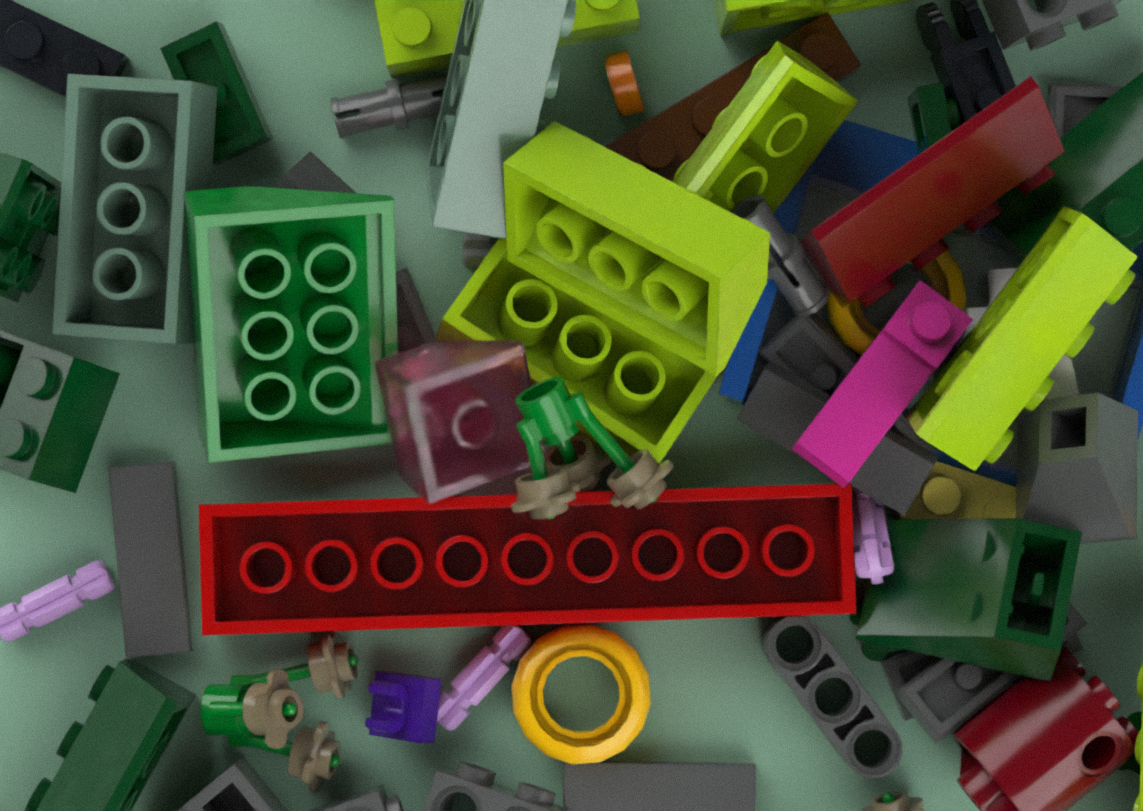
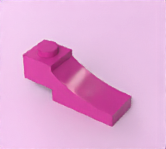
[791,280,973,488]

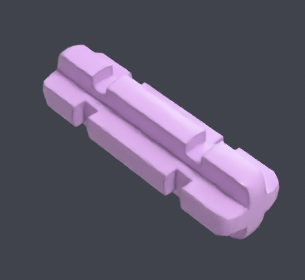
[852,487,895,584]
[0,561,115,642]
[437,625,532,731]

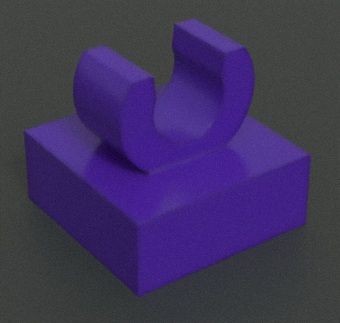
[365,671,442,743]

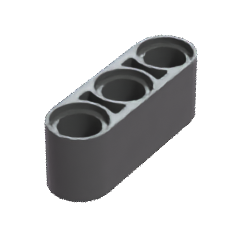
[762,616,903,778]

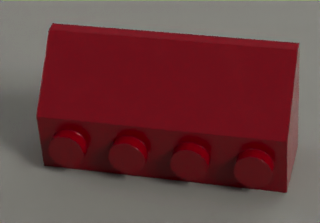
[801,76,1065,308]

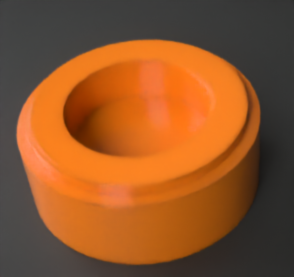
[604,49,645,117]

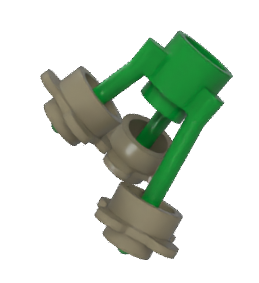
[511,377,674,520]
[200,631,359,792]

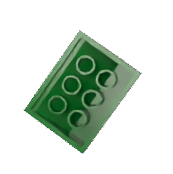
[184,186,401,463]

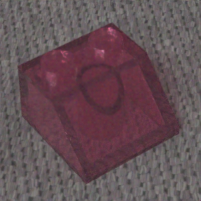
[374,340,547,504]

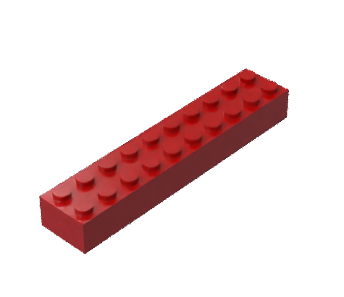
[199,483,856,636]

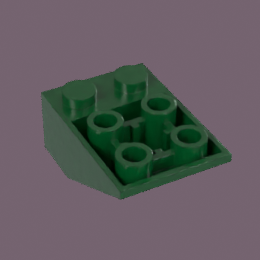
[0,153,61,303]
[0,330,120,493]
[856,518,1082,681]

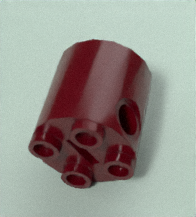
[951,645,1139,811]

